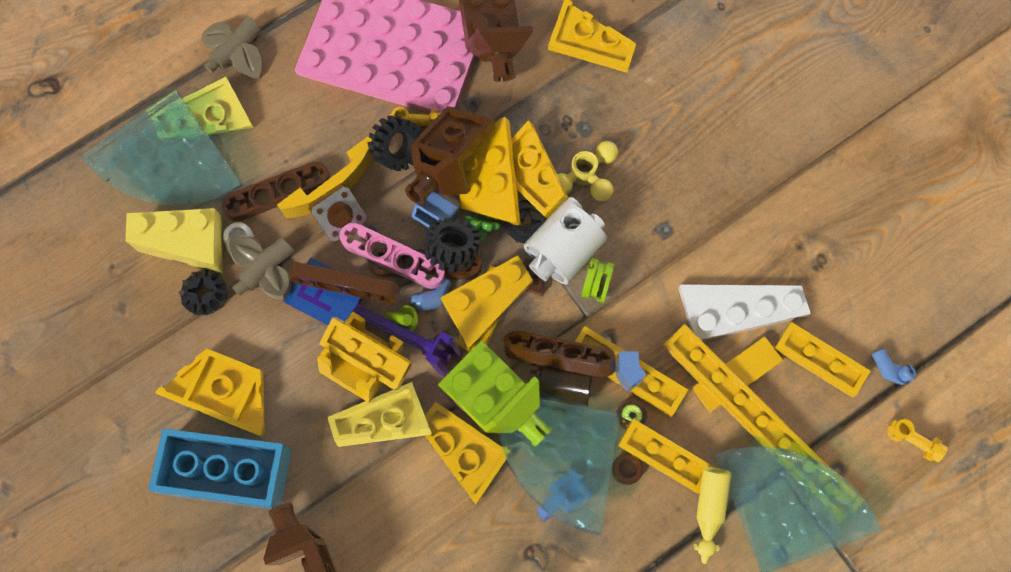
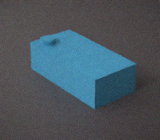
[148,429,292,510]

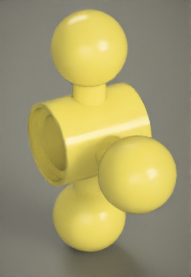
[557,141,618,202]

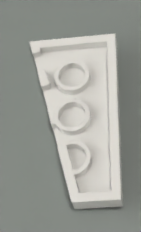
[678,285,811,341]

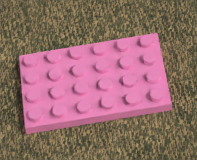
[294,0,475,113]

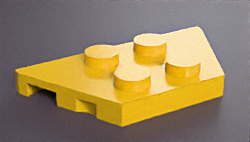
[459,117,521,225]
[155,348,265,437]

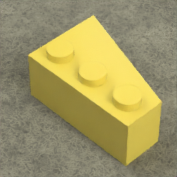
[125,208,224,274]

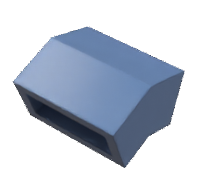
[411,192,459,228]
[616,351,647,393]

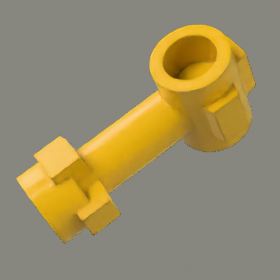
[390,107,441,126]
[887,418,948,463]

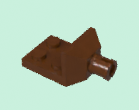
[459,0,533,82]
[405,106,496,205]
[263,502,336,572]

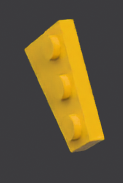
[548,0,636,73]
[511,120,568,219]
[440,256,533,351]
[425,401,511,505]

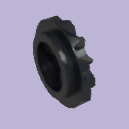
[505,200,547,243]
[179,269,227,316]

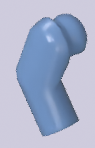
[411,279,452,311]
[871,349,916,385]

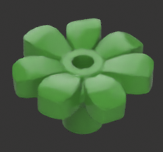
[464,215,501,242]

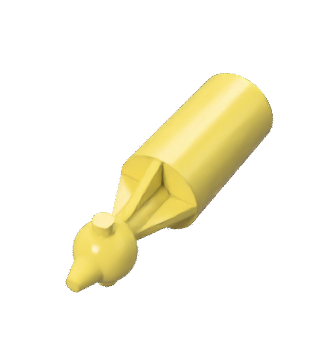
[694,467,732,564]

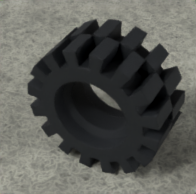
[368,115,421,171]
[424,217,480,272]

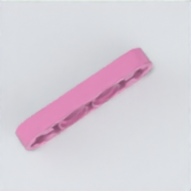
[339,223,445,289]

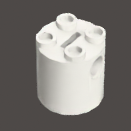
[524,197,607,285]

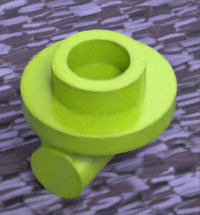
[385,305,418,332]

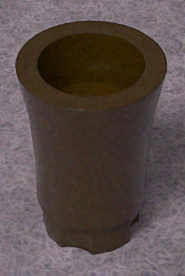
[528,364,592,407]

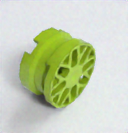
[581,257,615,303]

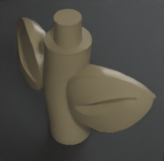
[202,17,263,79]
[226,236,295,299]

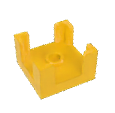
[317,312,403,403]

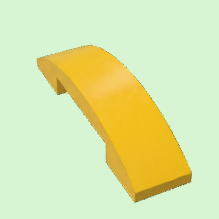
[277,135,374,218]

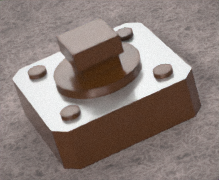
[308,184,367,241]

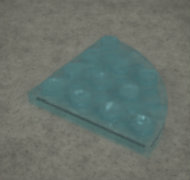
[81,90,243,206]
[499,399,620,536]
[714,446,883,572]

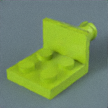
[438,340,552,447]

